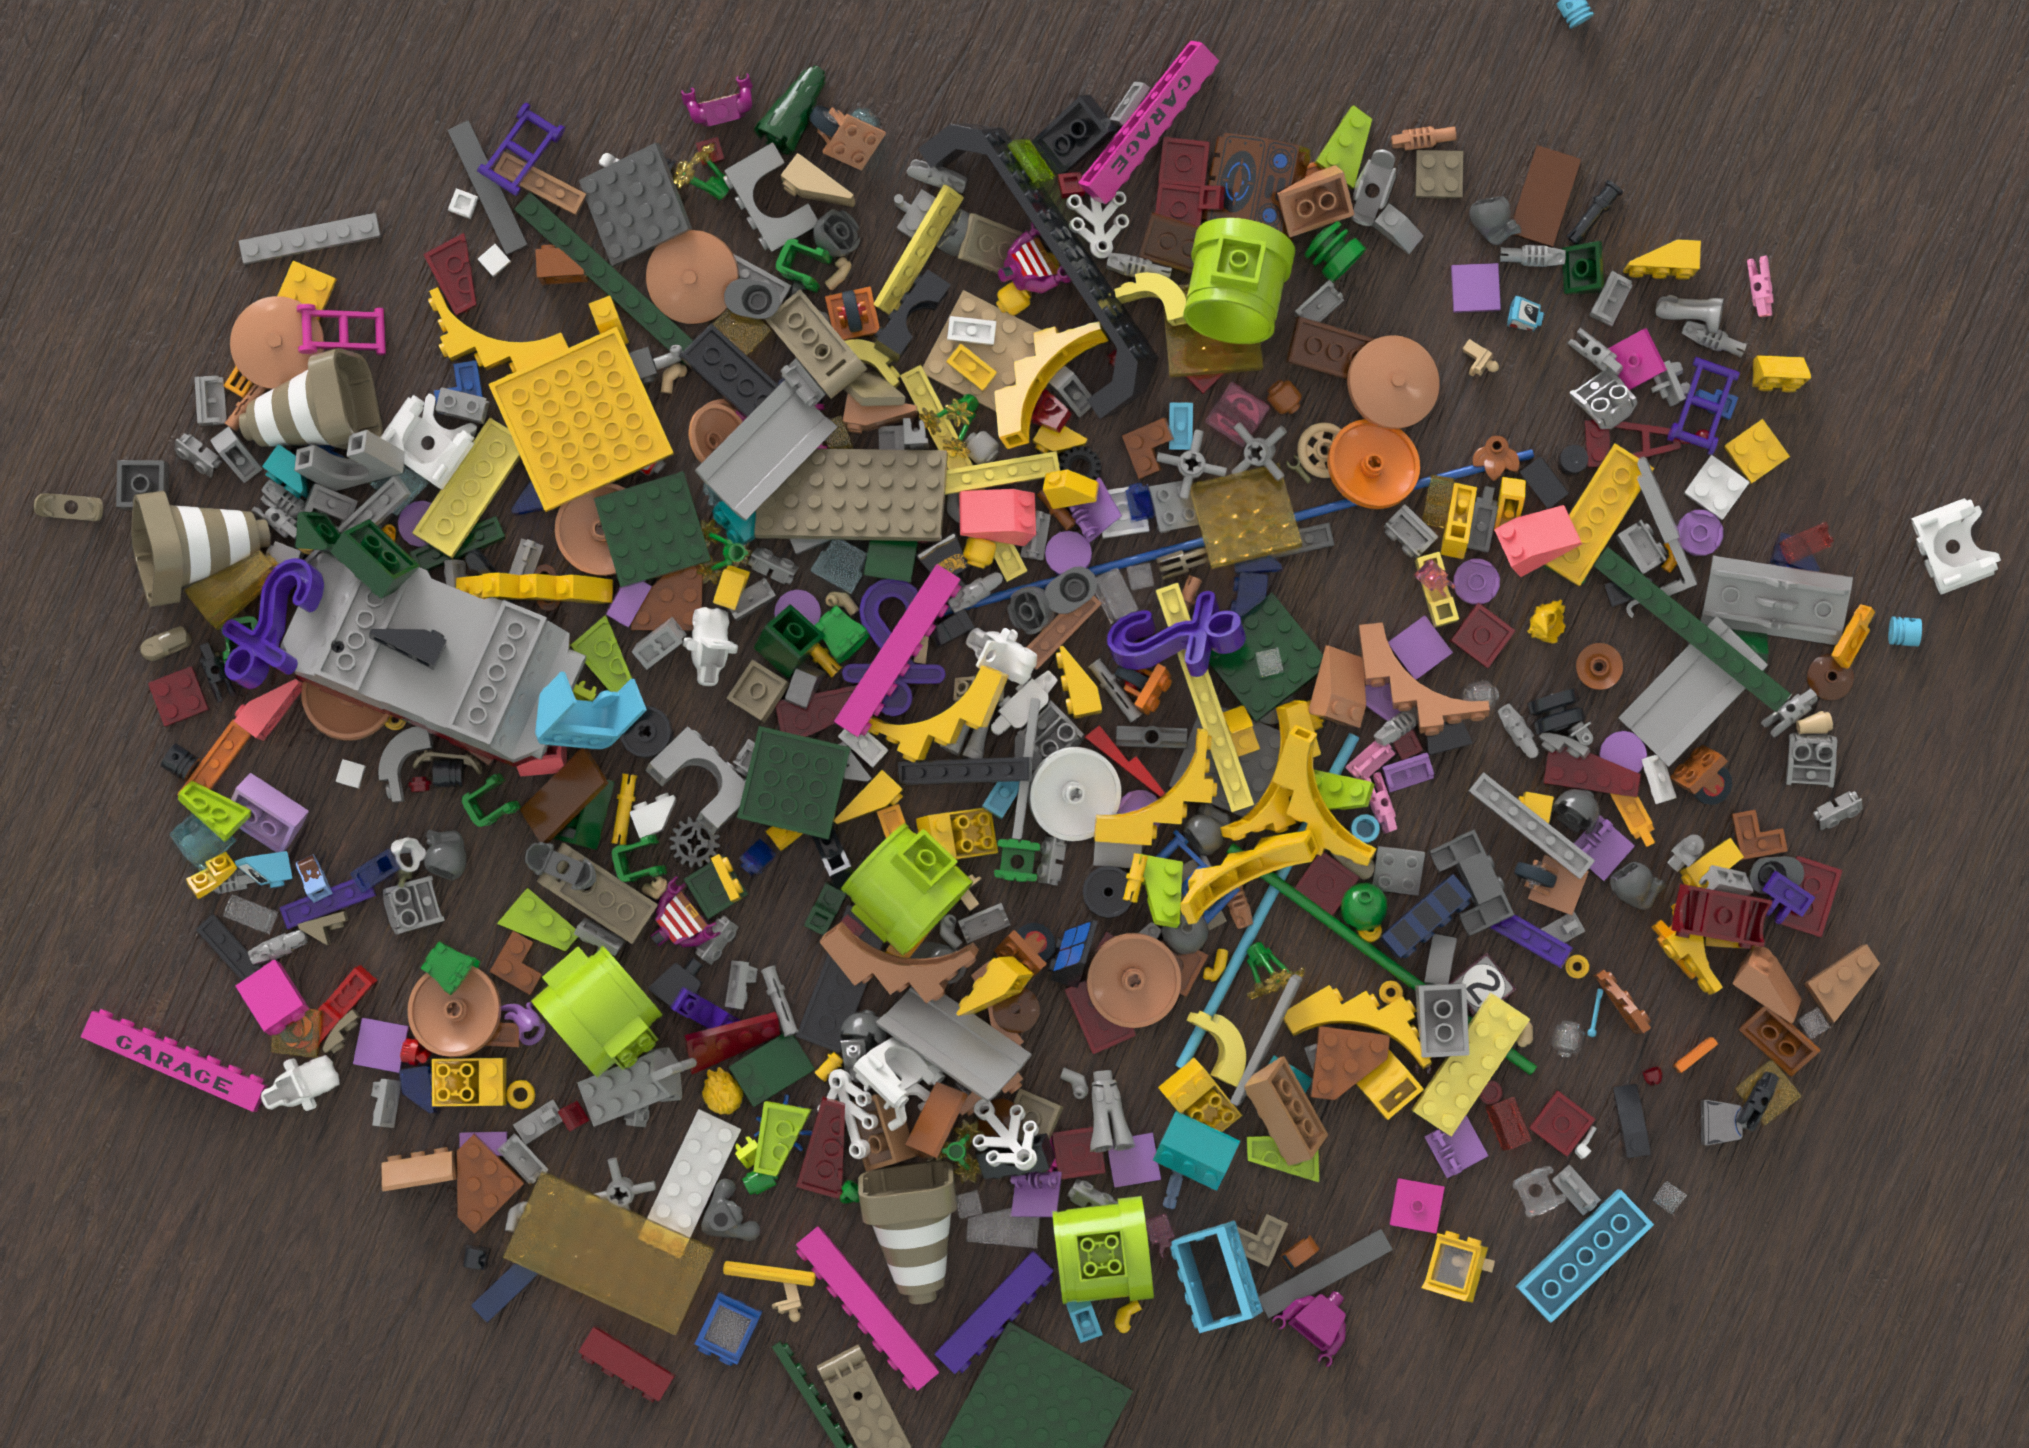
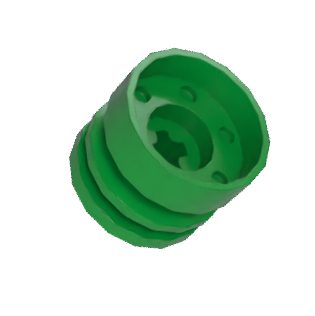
[1304,220,1366,283]

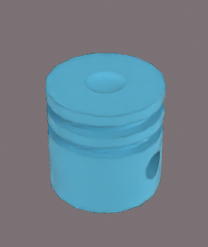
[1556,0,1594,29]
[1888,617,1922,647]
[1350,814,1380,843]

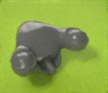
[702,1178,760,1241]

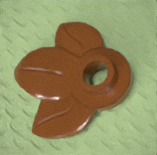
[1473,435,1519,481]

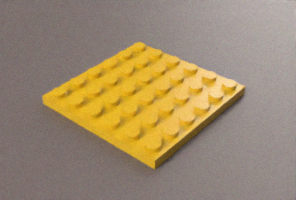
[488,327,674,512]

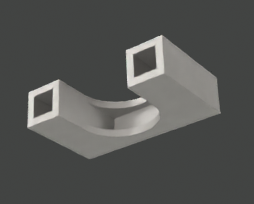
[723,143,818,253]
[294,430,405,491]
[645,727,746,835]

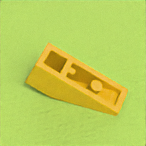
[1440,483,1477,559]
[834,770,903,825]

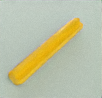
[723,1261,816,1286]

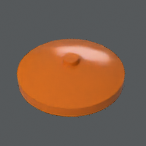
[1327,419,1420,509]

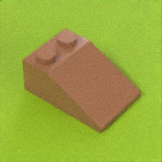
[1277,165,1355,237]
[843,394,918,434]
[1309,645,1366,728]
[1733,945,1802,1024]

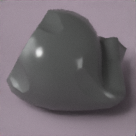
[1469,196,1521,245]
[1183,802,1231,856]
[425,830,467,881]
[1610,862,1667,910]

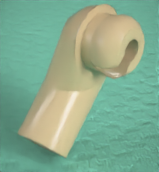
[825,257,852,290]
[661,363,687,394]
[825,592,859,617]
[642,876,668,899]
[1516,1022,1533,1047]

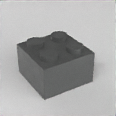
[116,460,169,510]

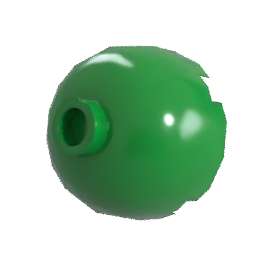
[1341,883,1388,931]

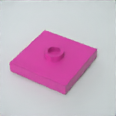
[1608,328,1667,390]
[1389,1178,1444,1233]

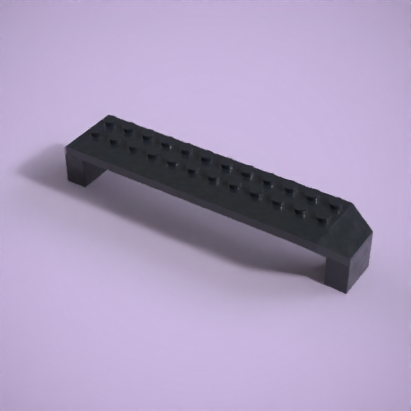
[918,123,1159,419]

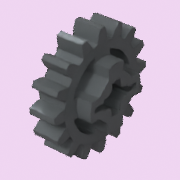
[670,817,721,868]

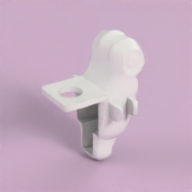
[683,607,738,686]
[966,628,1037,685]
[261,1055,340,1111]

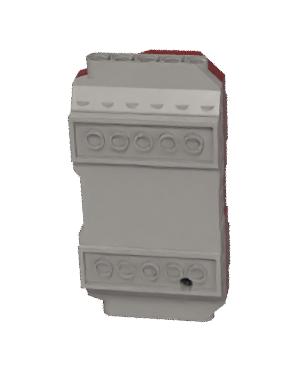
[280,551,587,767]

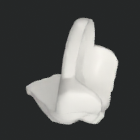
[391,837,426,872]

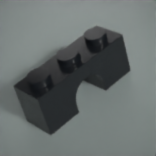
[976,1133,1055,1179]

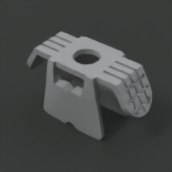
[1351,150,1396,226]

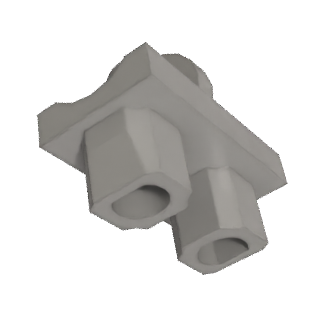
[1651,360,1690,407]
[1667,834,1704,872]

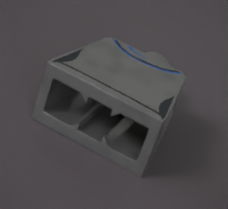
[1700,1100,1750,1145]

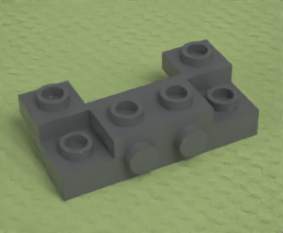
[1429,830,1514,937]

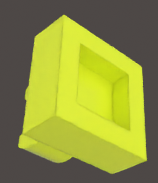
[572,681,596,701]
[735,1137,758,1169]

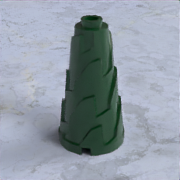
[753,65,826,155]

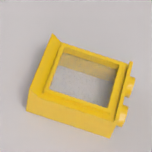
[1421,1231,1488,1303]

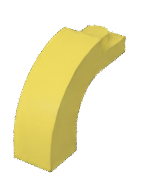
[1114,272,1187,327]
[824,339,900,388]
[1186,1011,1246,1087]

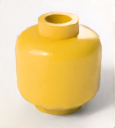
[996,281,1032,316]
[963,537,997,569]

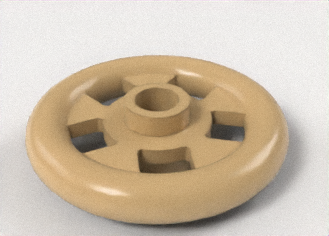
[1297,423,1342,478]

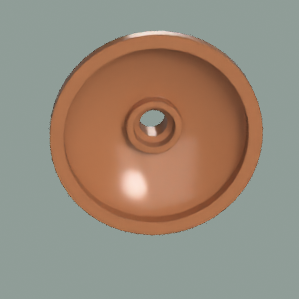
[689,404,743,463]

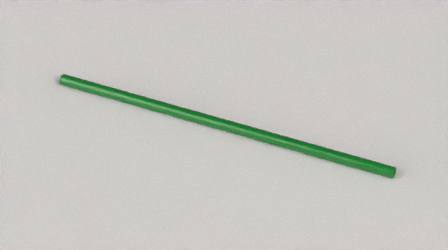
[1226,843,1537,1075]

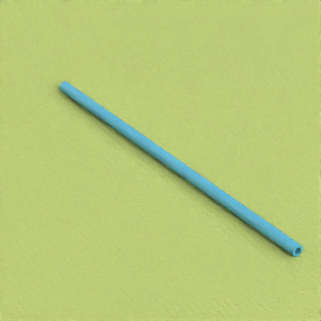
[1176,733,1359,1068]

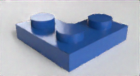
[434,360,483,415]

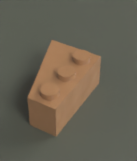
[1803,944,1880,1023]

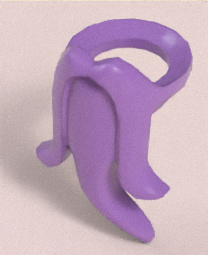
[501,1002,545,1045]

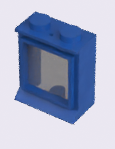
[695,1291,763,1366]

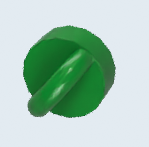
[840,1180,860,1204]

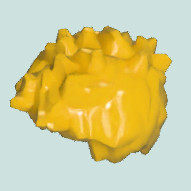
[1527,599,1566,644]
[702,1067,744,1115]

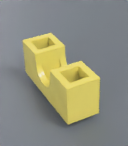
[1415,552,1459,628]

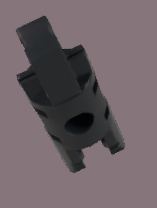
[199,642,237,703]
[1737,1071,1779,1132]

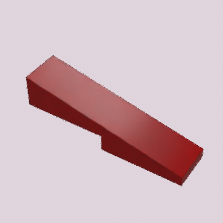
[1084,725,1165,798]
[305,965,378,1053]

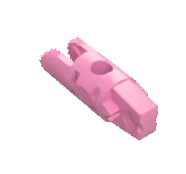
[1747,256,1774,317]
[1361,772,1397,834]

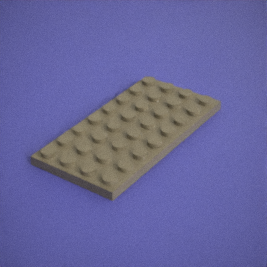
[754,449,948,541]

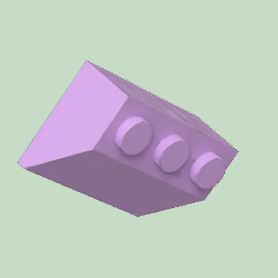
[231,773,309,853]

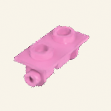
[1345,740,1396,780]

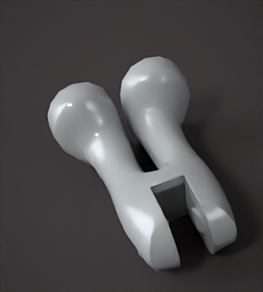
[1656,295,1724,334]

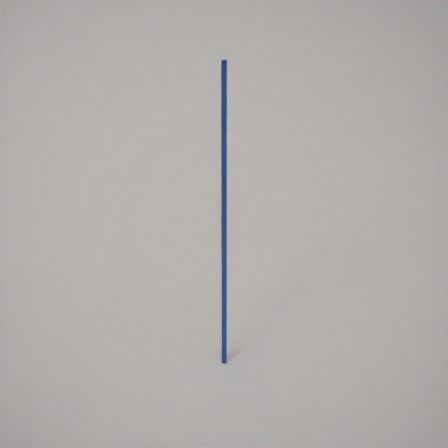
[937,449,1534,618]

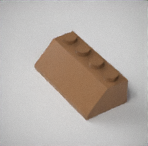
[1244,1056,1328,1166]

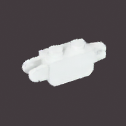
[991,671,1058,735]

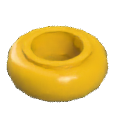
[506,1080,535,1109]

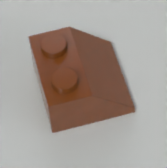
[535,245,588,285]

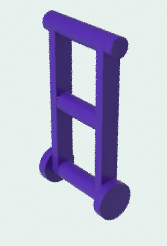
[477,103,565,196]
[1667,357,1740,455]

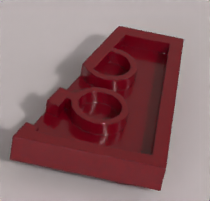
[423,233,477,317]
[1030,388,1072,433]

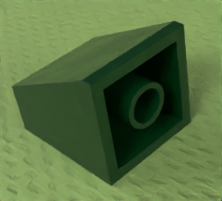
[864,540,919,582]
[754,604,825,679]

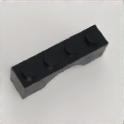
[874,270,951,363]

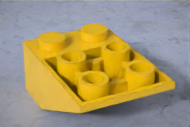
[1623,240,1701,280]
[1752,355,1811,392]
[1056,646,1102,719]
[916,808,998,860]
[956,956,1034,1016]
[1356,1049,1424,1120]
[432,1058,507,1106]
[1158,1058,1242,1132]

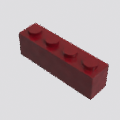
[578,1326,676,1402]

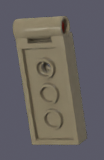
[765,289,867,399]
[537,842,658,945]
[817,1344,912,1448]

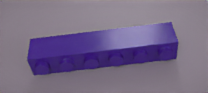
[935,1250,1054,1374]

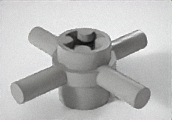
[1231,422,1287,481]
[1156,430,1227,500]
[585,1158,656,1228]

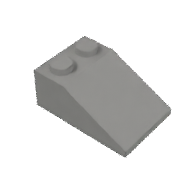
[1415,983,1469,1058]

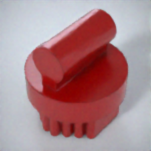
[400,1038,433,1066]

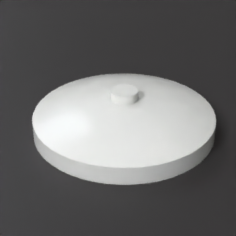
[1028,747,1121,841]

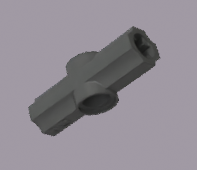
[1116,726,1187,749]

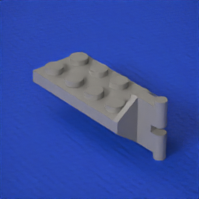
[577,1050,697,1126]

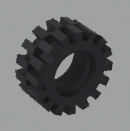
[1059,446,1101,480]

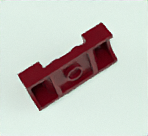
[1671,884,1772,949]

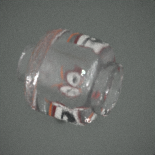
[1462,680,1499,710]
[1551,1020,1584,1057]

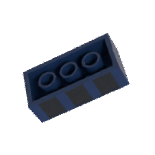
[1379,874,1472,959]

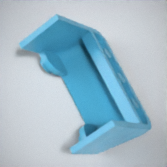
[535,671,647,749]

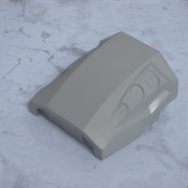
[1569,369,1637,429]
[1017,700,1085,760]
[1786,732,1837,787]
[383,876,445,935]

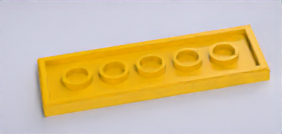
[1545,444,1654,586]

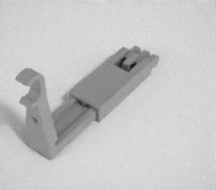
[1627,457,1697,618]

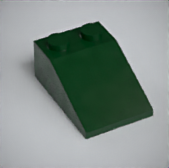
[729,1034,815,1107]

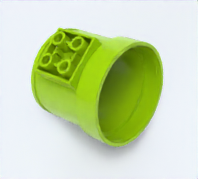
[1183,218,1295,344]
[841,823,973,956]
[531,946,663,1078]
[1052,1196,1154,1304]

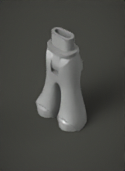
[940,712,994,759]
[1090,1070,1135,1153]

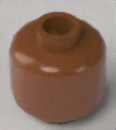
[1267,379,1302,414]

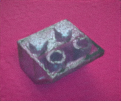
[169,813,237,871]

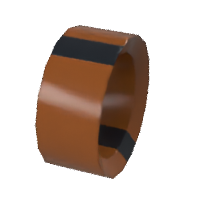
[1280,1235,1320,1270]

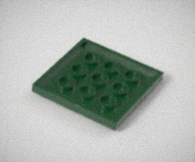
[594,471,711,588]
[1209,593,1323,723]
[737,726,851,839]

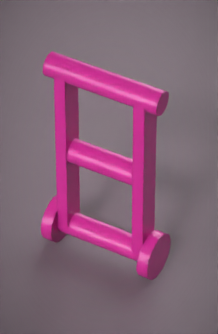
[297,304,386,355]

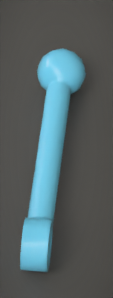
[1587,988,1603,1037]

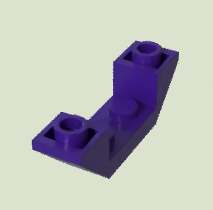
[671,987,741,1029]

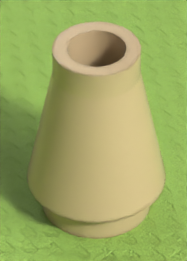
[1796,711,1833,734]

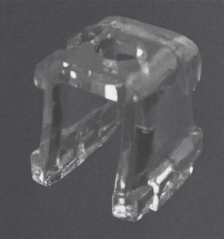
[1512,1166,1566,1217]

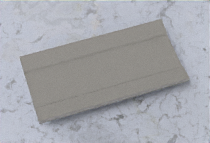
[695,380,837,521]
[1701,556,1853,645]
[1619,616,1768,767]
[876,986,1031,1102]

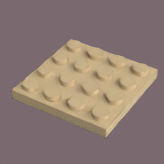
[922,290,1041,412]

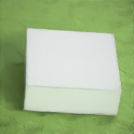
[448,188,479,219]
[478,244,511,277]
[336,759,366,788]

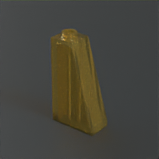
[184,551,279,630]

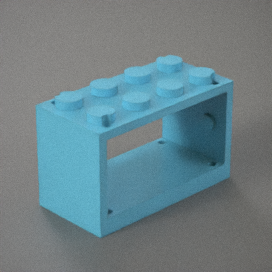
[1170,1221,1263,1333]

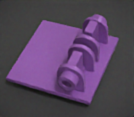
[1068,477,1122,543]
[1574,816,1634,881]
[1424,1115,1488,1178]
[1011,1172,1062,1217]

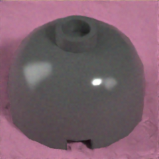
[813,209,860,257]
[937,209,970,256]
[1008,586,1055,634]
[1551,789,1600,834]
[1162,908,1209,955]
[838,1010,887,1052]

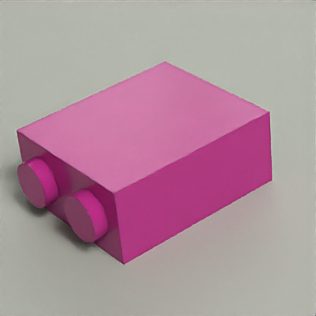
[236,959,309,1036]

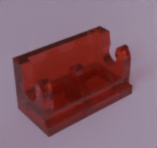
[1779,522,1834,565]
[1486,1097,1532,1151]

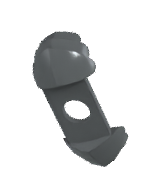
[525,842,596,890]

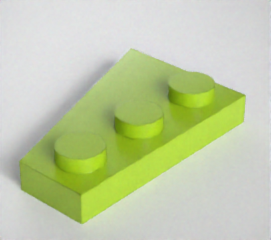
[1314,105,1372,190]
[570,615,632,692]
[1314,770,1375,810]
[178,780,251,842]
[1139,854,1183,928]
[497,888,578,951]
[753,1101,812,1176]
[1247,1136,1319,1182]

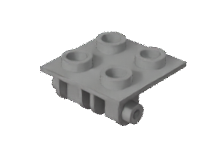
[1149,481,1201,533]
[1373,846,1425,895]

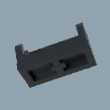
[1520,456,1570,509]

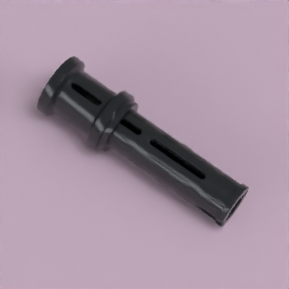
[1566,180,1624,245]

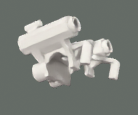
[380,394,477,490]
[1911,498,2001,594]
[853,1037,945,1131]

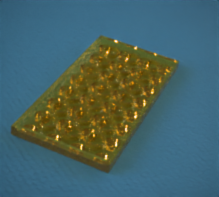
[503,1171,715,1335]

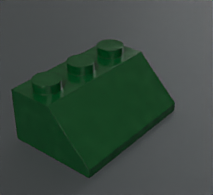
[330,519,420,599]
[553,780,615,850]

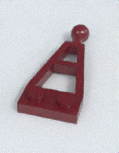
[1584,420,1709,468]

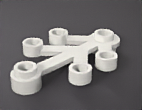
[1066,171,1129,259]
[817,1069,878,1159]
[973,1099,1039,1170]

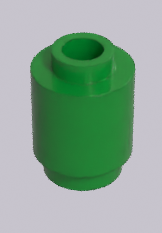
[742,1170,779,1195]

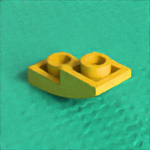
[186,851,237,899]

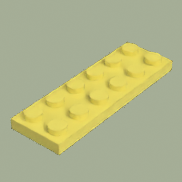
[412,418,521,559]
[1411,992,1530,1137]

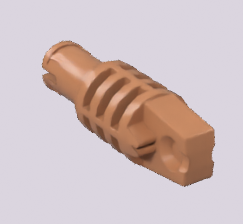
[1391,126,1456,151]
[1227,885,1253,929]

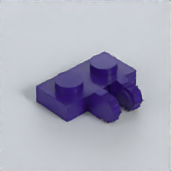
[1762,871,1815,924]

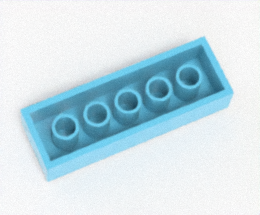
[1515,1189,1654,1323]

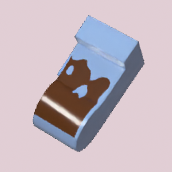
[296,854,333,903]

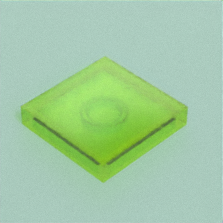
[1007,139,1055,183]

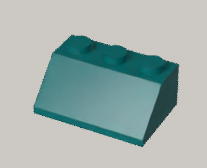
[1153,1111,1240,1191]

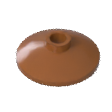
[1576,643,1623,690]

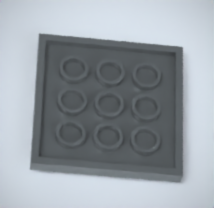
[579,143,692,266]
[1169,706,1280,817]

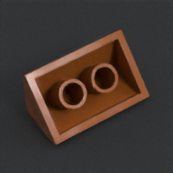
[1738,1004,1821,1077]
[905,1082,968,1158]

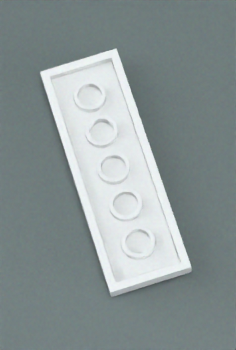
[638,1109,742,1258]

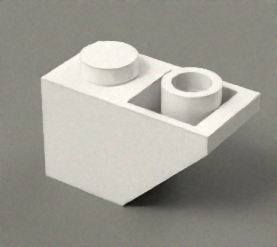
[630,793,677,839]

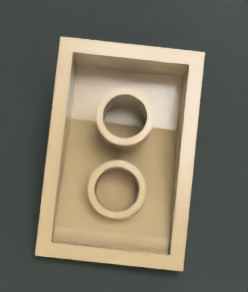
[781,153,855,207]

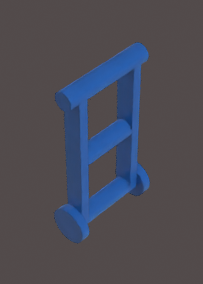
[1156,829,1240,924]

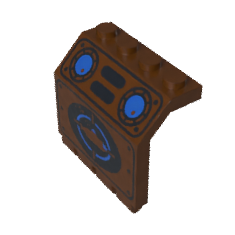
[1201,133,1311,241]

